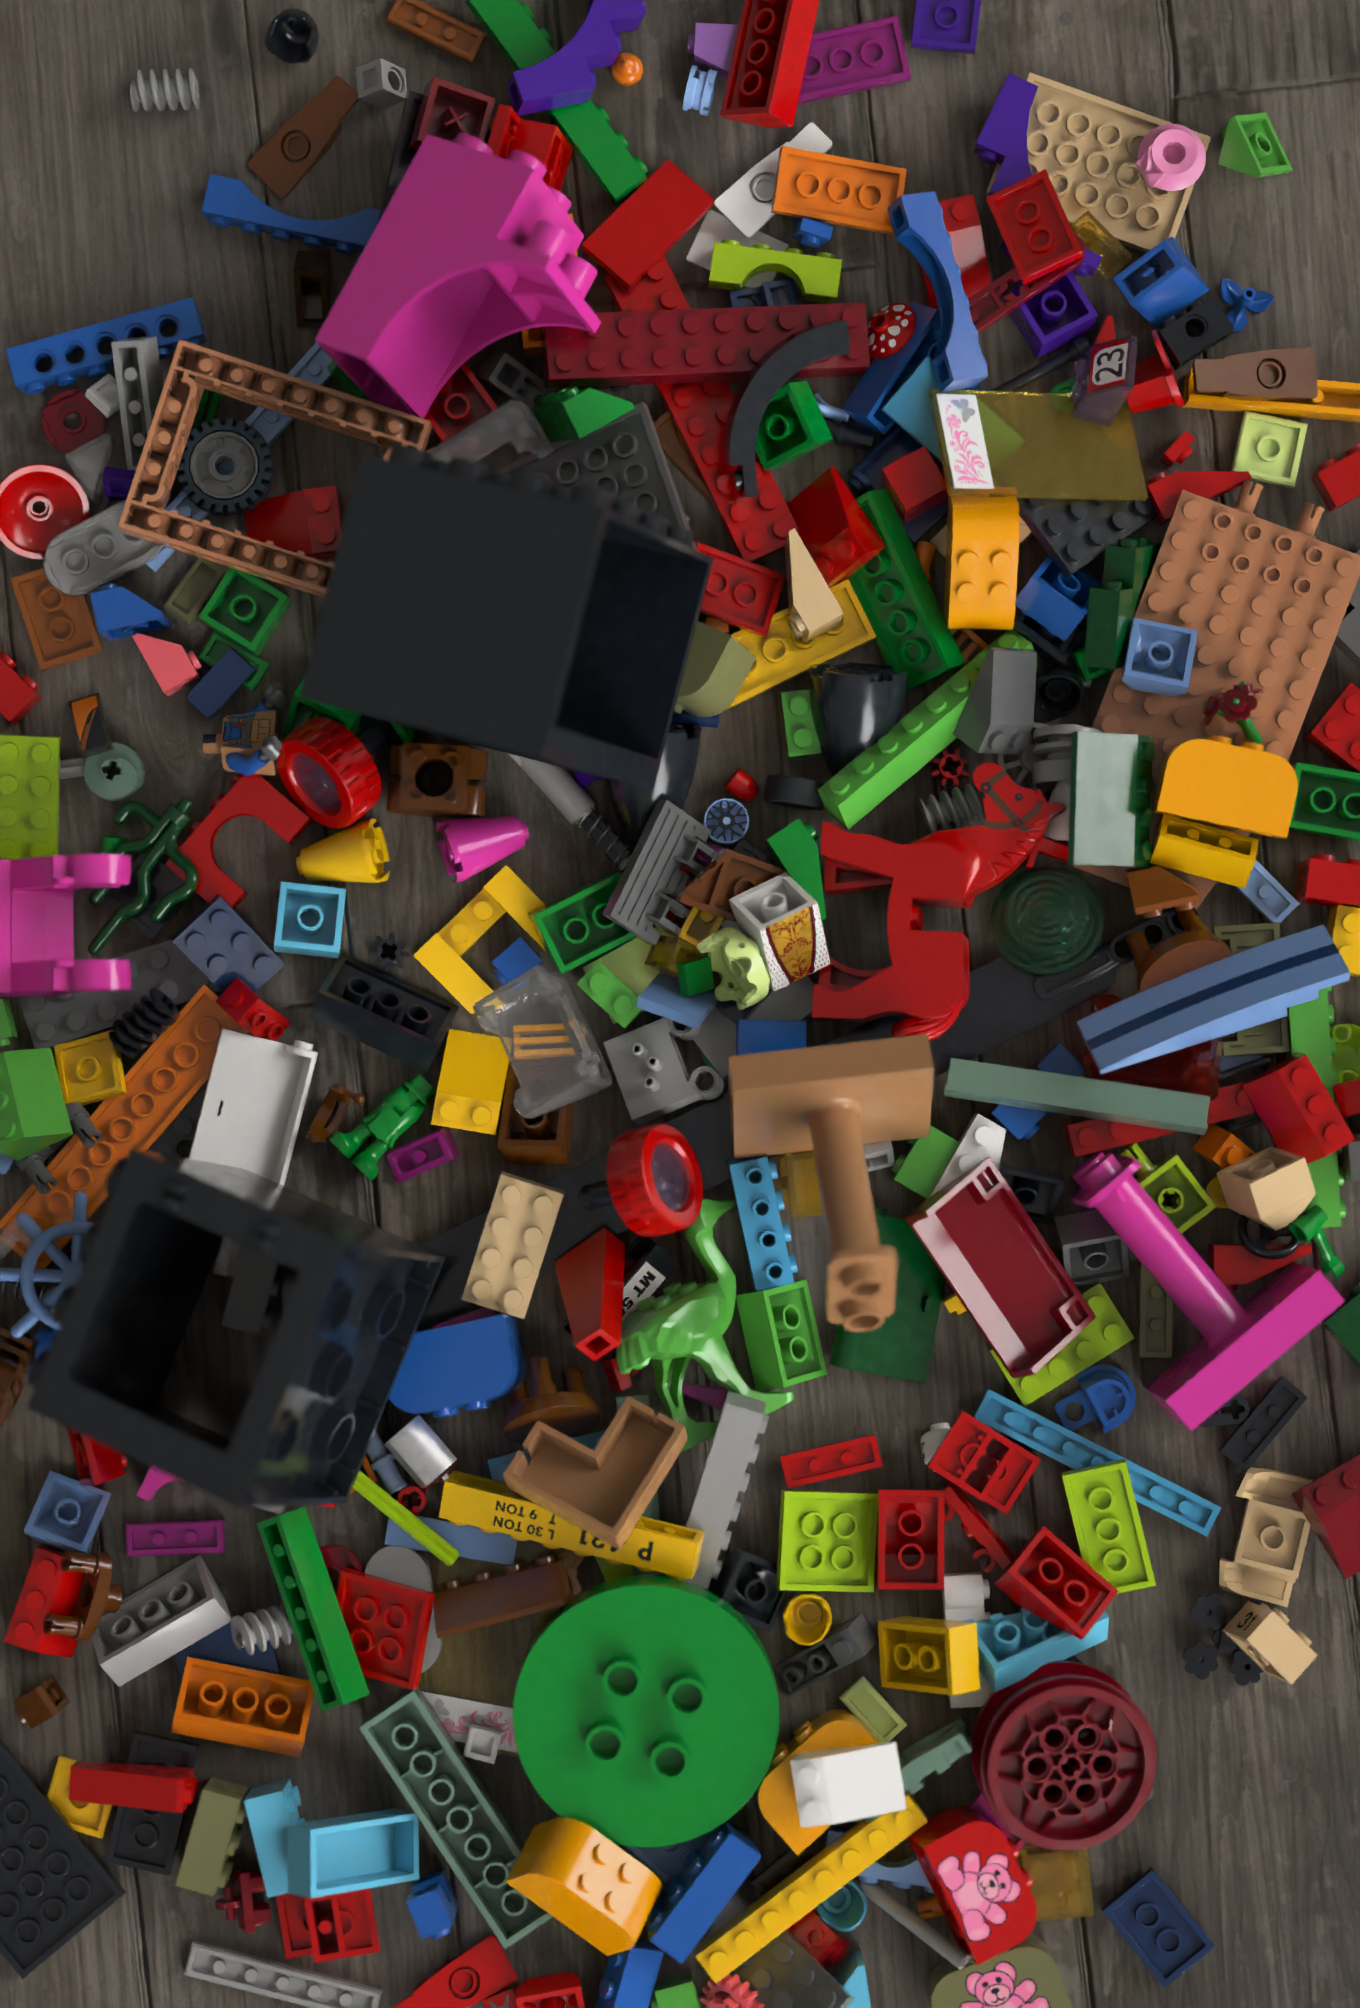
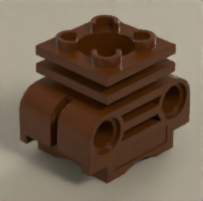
[386,742,489,818]
[0,1327,35,1428]

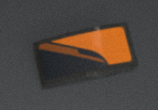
[68,692,114,759]

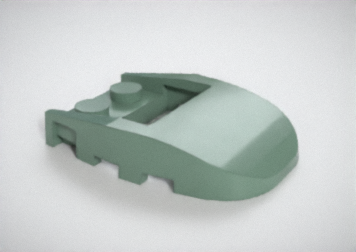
[864,1718,972,1822]

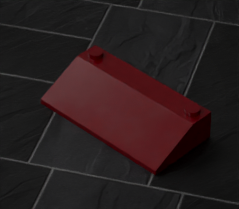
[905,1157,1096,1379]

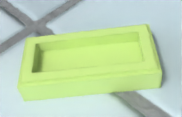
[839,1675,907,1743]

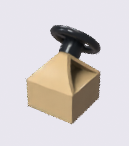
[1217,1146,1316,1259]

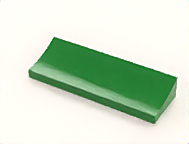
[848,488,966,693]

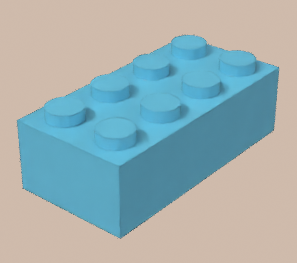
[287,1808,419,1898]

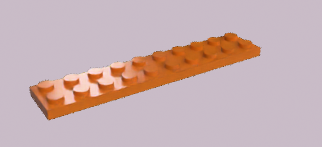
[0,984,250,1269]

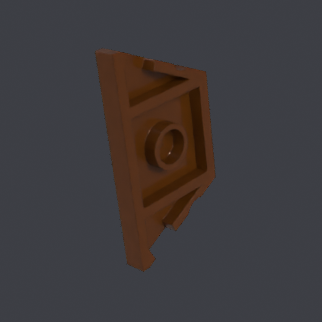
[675,848,786,922]

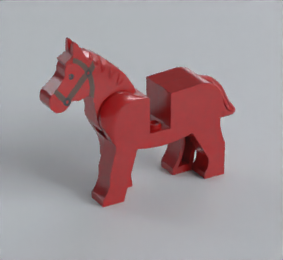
[812,762,1066,1041]

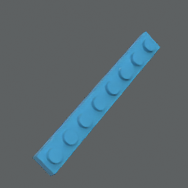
[973,1388,1221,1537]

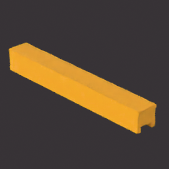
[1182,368,1360,423]

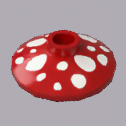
[867,302,917,359]

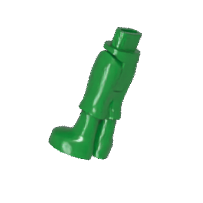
[328,1073,436,1182]

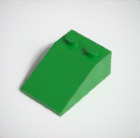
[765,818,826,923]

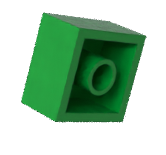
[755,380,834,471]
[198,567,292,657]

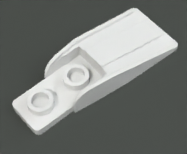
[715,122,832,238]

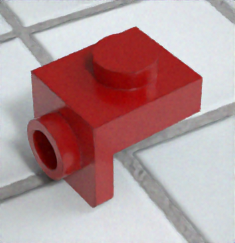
[1023,837,1068,870]

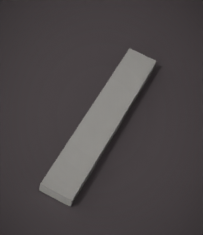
[183,1940,383,2008]

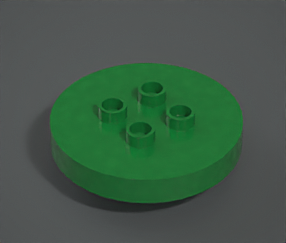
[513,1576,780,1847]

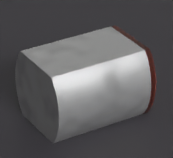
[384,1415,460,1491]

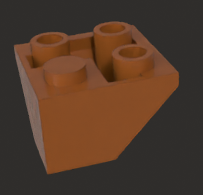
[1125,864,1201,918]

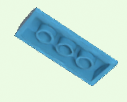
[881,356,1024,479]

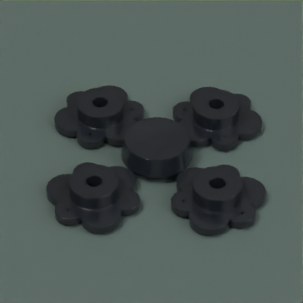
[1183,1593,1264,1686]

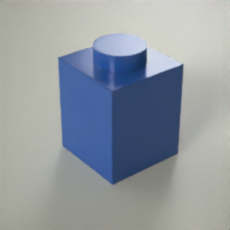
[492,937,543,988]

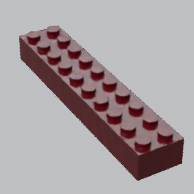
[540,302,870,389]

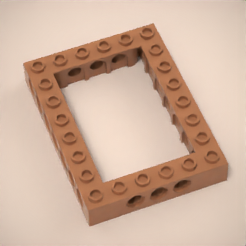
[118,339,432,598]

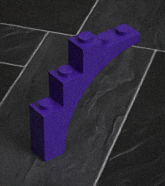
[506,0,646,116]
[974,73,1102,277]

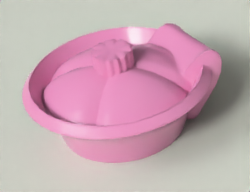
[1135,124,1206,191]

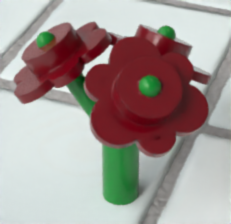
[1202,681,1263,744]

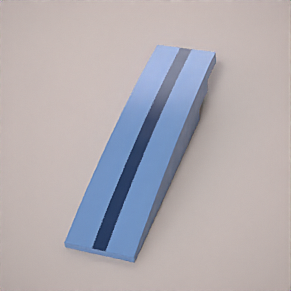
[1077,924,1350,1074]

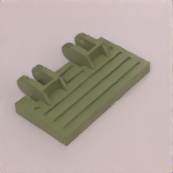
[1212,922,1290,1057]

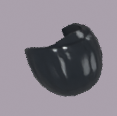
[265,8,319,63]

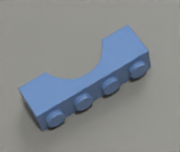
[823,1825,933,1893]

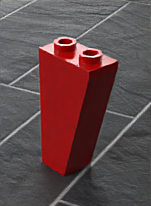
[554,1227,625,1361]
[69,1761,199,1813]

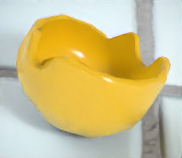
[783,1592,832,1646]

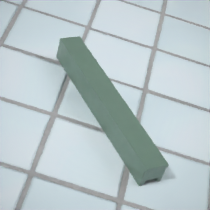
[944,1058,1210,1135]

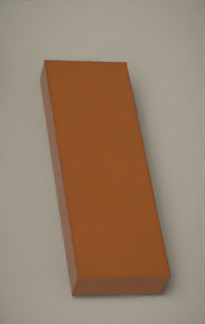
[386,0,487,65]

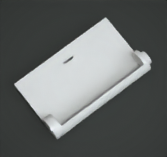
[188,1028,318,1186]

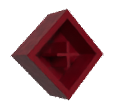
[409,77,496,151]

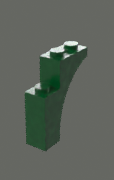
[1084,535,1161,669]

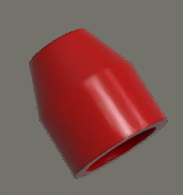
[724,768,759,802]

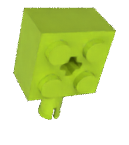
[1120,1142,1217,1234]

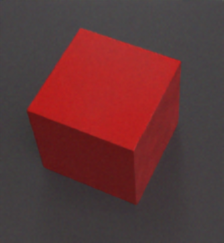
[881,446,949,523]

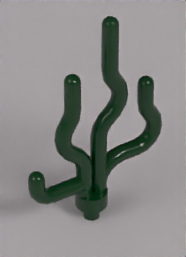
[88,796,199,955]

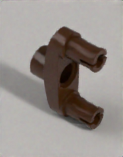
[43,1550,122,1641]

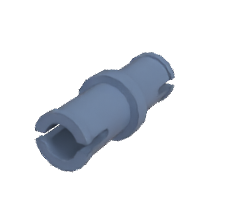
[367,1429,407,1495]

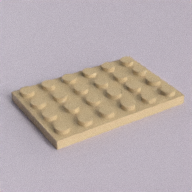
[986,72,1211,253]

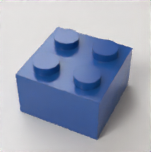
[1015,555,1102,642]

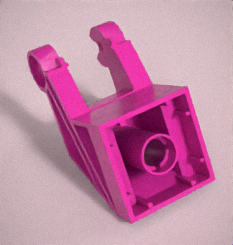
[0,854,132,997]

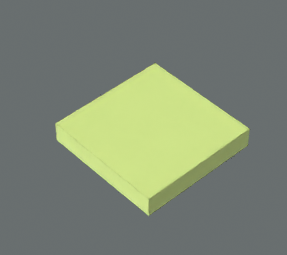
[1231,410,1308,488]

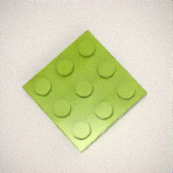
[776,1490,878,1592]

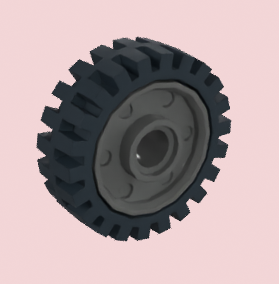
[177,418,275,517]

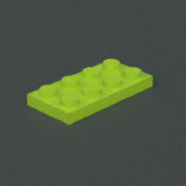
[0,734,61,860]
[989,1283,1135,1407]
[1062,1458,1156,1594]

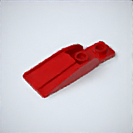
[391,1934,518,2008]

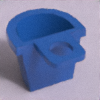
[1054,1364,1136,1433]

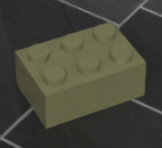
[175,1777,249,1897]

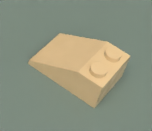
[785,528,844,643]

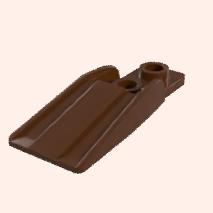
[248,76,359,199]
[1192,347,1318,401]

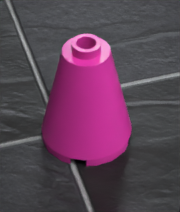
[436,816,529,883]

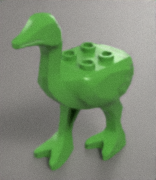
[616,1198,795,1452]

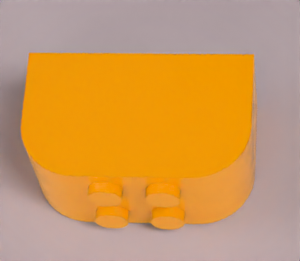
[943,488,1019,630]
[1151,735,1298,838]
[757,1709,881,1856]
[505,1817,662,1956]

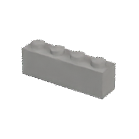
[111,336,163,471]

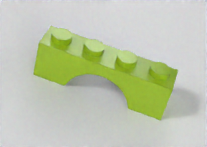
[708,239,842,304]

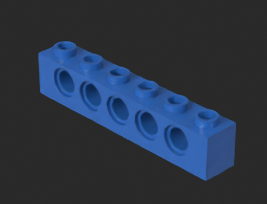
[5,297,207,395]

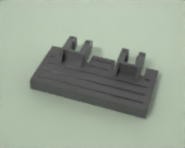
[603,799,718,946]

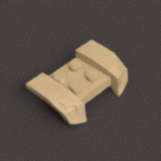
[1219,1467,1314,1607]

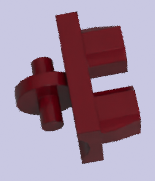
[215,1867,271,1934]

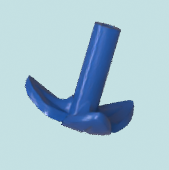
[1219,278,1274,333]

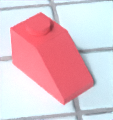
[132,633,202,697]

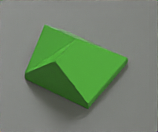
[1218,112,1293,178]

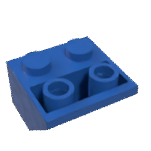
[1113,237,1210,329]

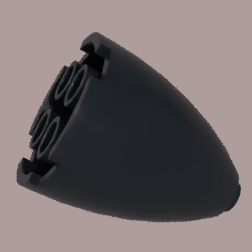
[810,662,908,777]
[607,724,702,847]

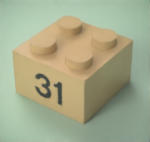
[1223,1601,1318,1685]

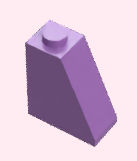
[688,22,739,81]

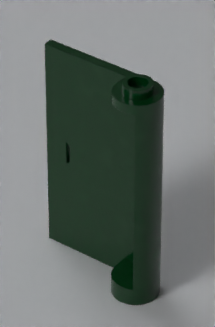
[829,1207,946,1383]

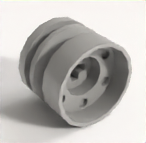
[1032,724,1101,792]

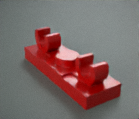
[780,1434,883,1489]
[942,1481,1014,1573]

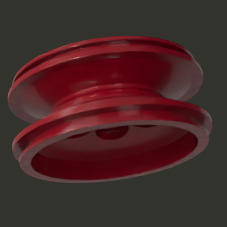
[970,1661,1157,1851]

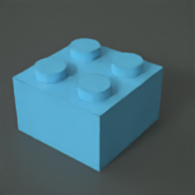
[274,881,346,959]

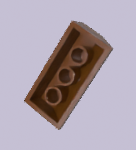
[434,1554,573,1638]

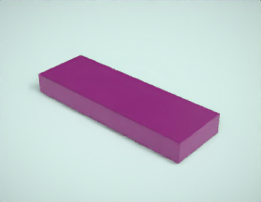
[125,1519,226,1557]

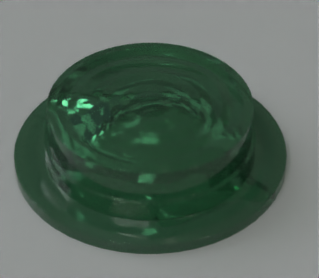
[990,867,1104,975]

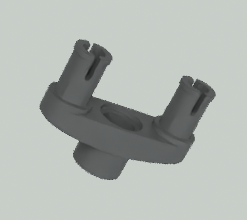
[15,1102,102,1194]

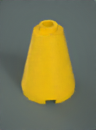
[296,818,390,883]

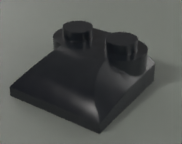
[712,1548,788,1632]

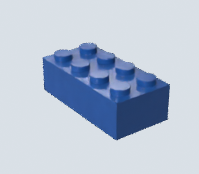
[645,1820,762,1964]

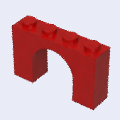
[165,773,312,910]

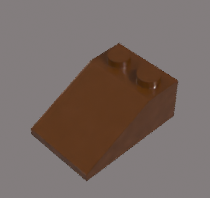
[497,1059,574,1165]

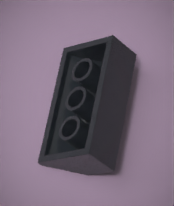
[310,953,459,1073]

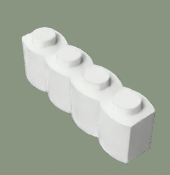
[942,1572,994,1708]

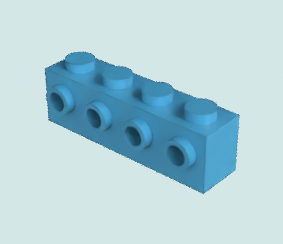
[727,1156,798,1291]

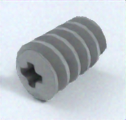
[130,68,199,112]
[918,783,986,834]
[231,1603,296,1655]

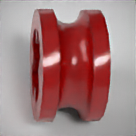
[397,1484,427,1515]

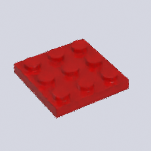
[336,1568,435,1690]

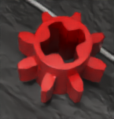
[930,748,970,787]

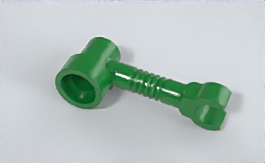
[1288,1205,1345,1279]

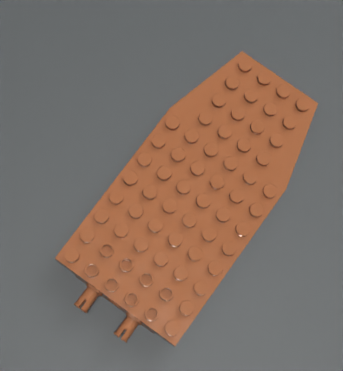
[1073,480,1360,910]

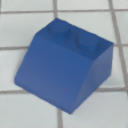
[90,584,172,641]

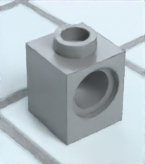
[356,58,407,109]

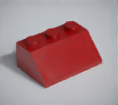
[1241,1052,1355,1164]
[66,1427,127,1485]
[4,1544,85,1658]

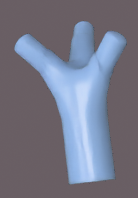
[814,393,849,423]

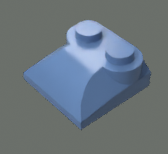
[1121,618,1198,697]
[24,1471,111,1553]

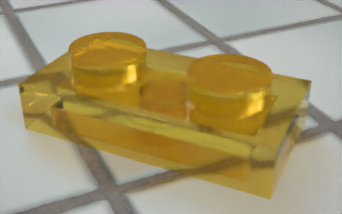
[1071,210,1132,280]

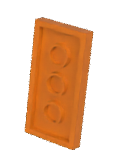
[771,146,907,235]

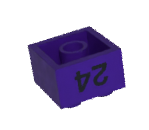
[1008,272,1098,359]

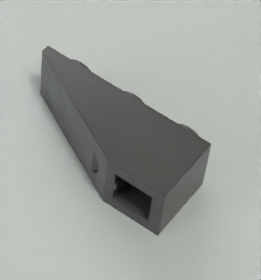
[773,1613,879,1695]

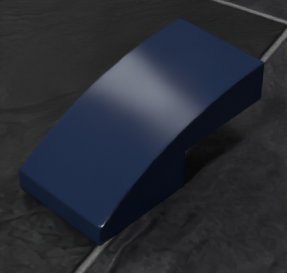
[726,278,799,308]

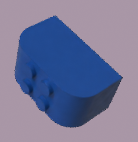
[389,1314,525,1418]

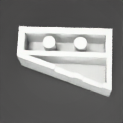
[930,1113,1006,1196]

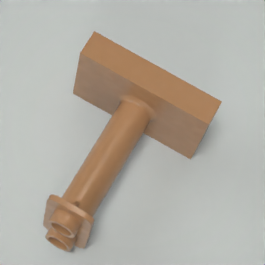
[728,1034,934,1332]

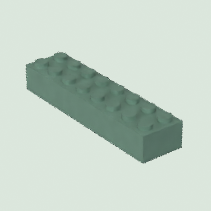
[359,1687,553,1949]

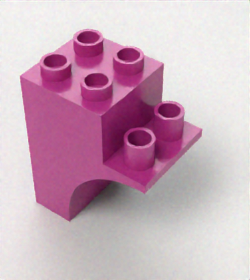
[314,133,601,419]

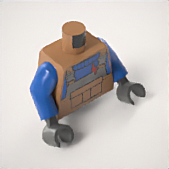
[203,682,286,776]

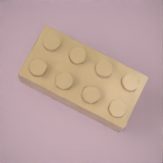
[461,1171,565,1319]

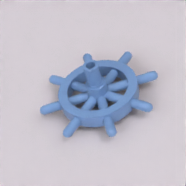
[0,1191,93,1338]

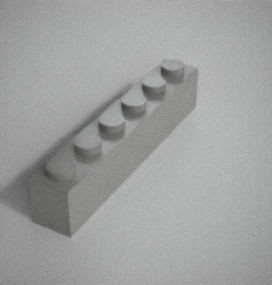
[670,1391,769,1589]

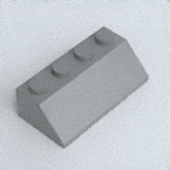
[92,1555,232,1687]

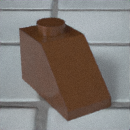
[14,1675,70,1729]

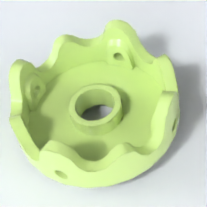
[696,927,771,1010]

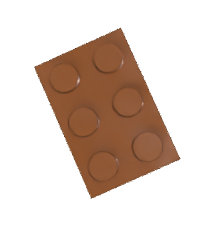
[10,567,104,672]

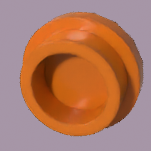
[611,53,643,86]

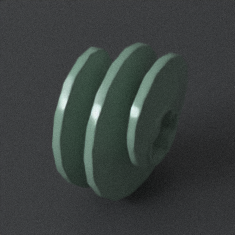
[83,742,145,801]

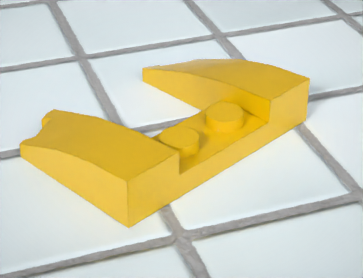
[413,865,547,1014]

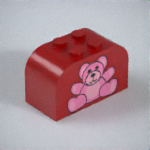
[908,1806,1037,1966]

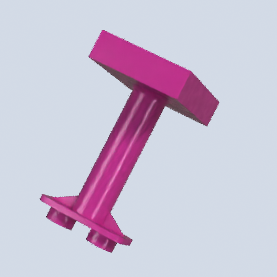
[1071,1151,1345,1432]

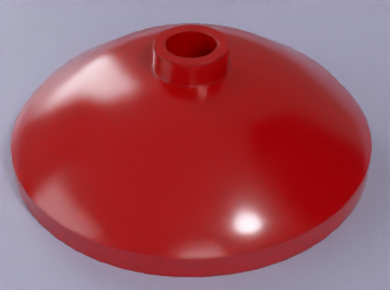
[0,463,90,559]

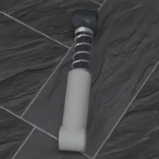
[507,753,633,875]

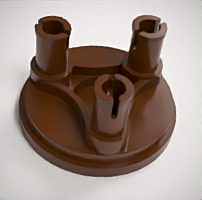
[1125,907,1232,993]
[502,1356,600,1444]

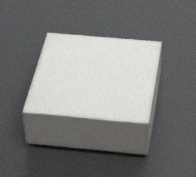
[85,373,120,418]
[463,1722,503,1764]

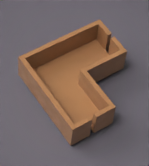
[503,1396,688,1550]

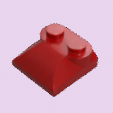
[515,1972,586,2008]

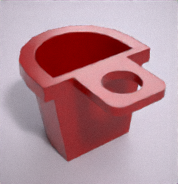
[1121,329,1186,414]

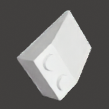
[790,1741,907,1828]

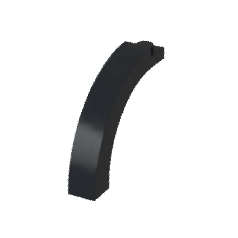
[723,319,850,497]

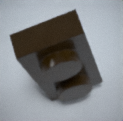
[751,1847,815,1896]

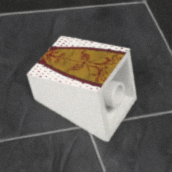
[729,872,830,991]

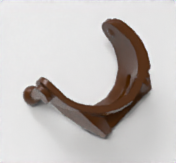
[305,1083,365,1143]

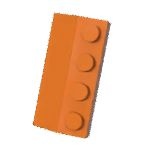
[171,1657,314,1758]

